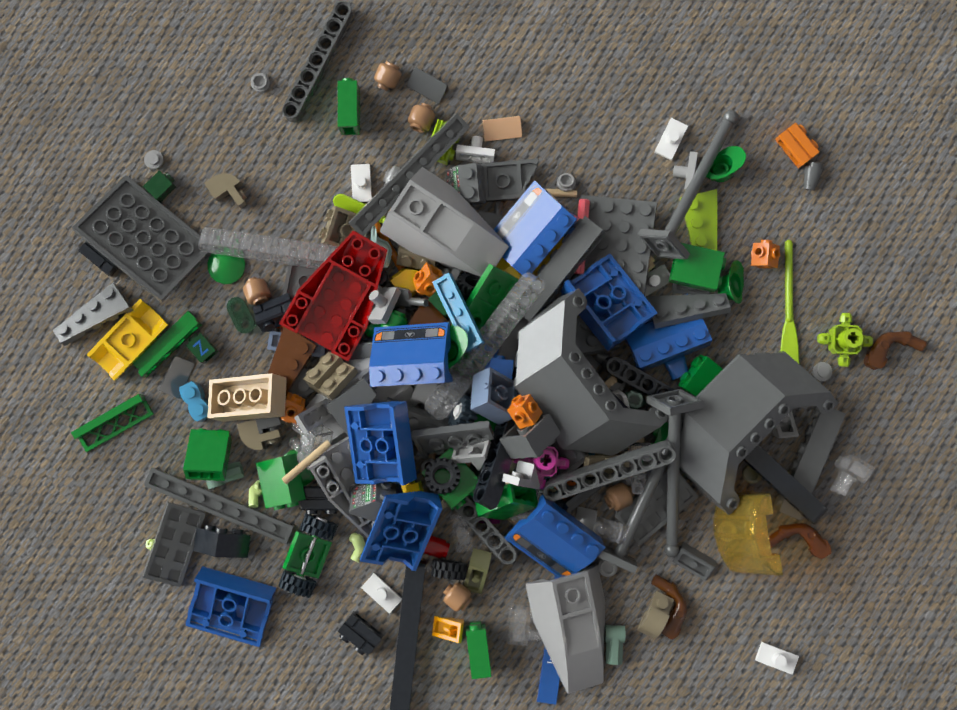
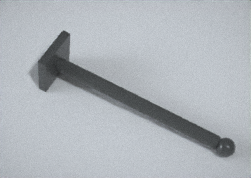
[638,110,739,259]
[647,389,704,557]
[599,413,684,573]

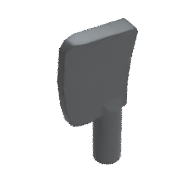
[395,287,429,307]

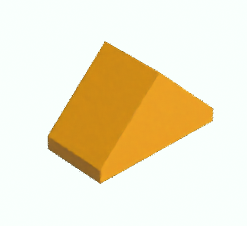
[432,616,464,643]

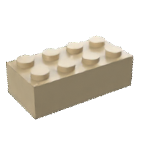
[207,373,286,422]

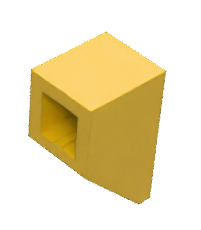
[389,268,420,297]

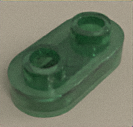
[227,297,255,334]

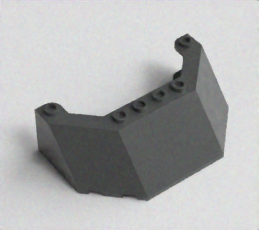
[514,288,669,456]
[680,351,838,515]

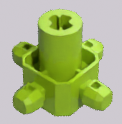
[817,313,873,367]

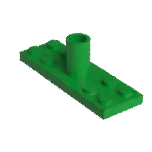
[451,263,519,365]

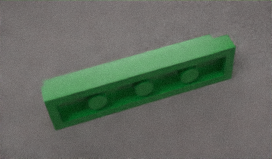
[133,311,202,378]
[71,394,154,452]

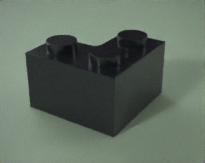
[193,525,251,558]

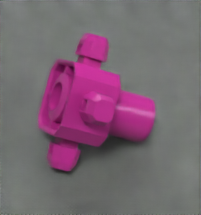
[513,446,569,489]

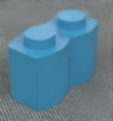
[179,381,208,422]

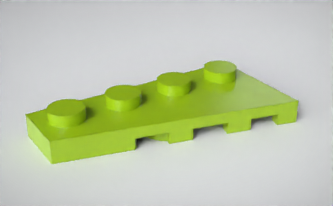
[680,189,717,250]

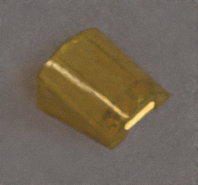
[713,490,783,576]

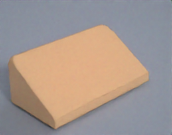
[483,116,522,142]

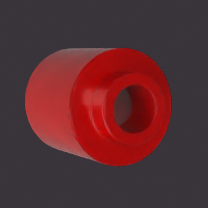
[424,536,450,559]

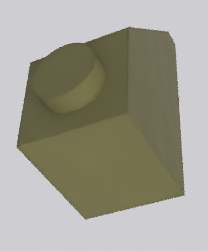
[464,548,492,594]

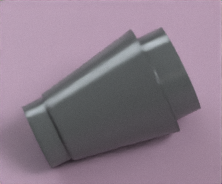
[803,162,823,191]

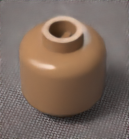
[374,61,402,91]
[408,103,435,133]
[243,277,271,306]
[604,483,634,511]
[443,582,472,612]

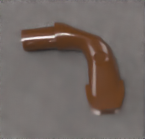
[864,331,927,370]
[765,523,832,559]
[651,574,687,640]

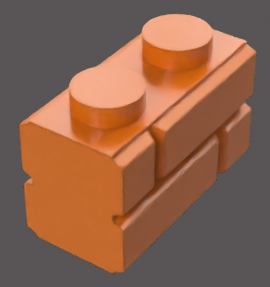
[775,122,820,169]

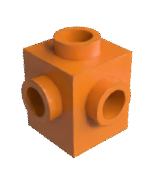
[751,240,780,269]
[413,262,444,297]
[281,392,307,424]
[507,394,543,429]

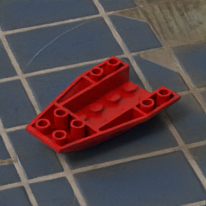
[279,231,388,361]

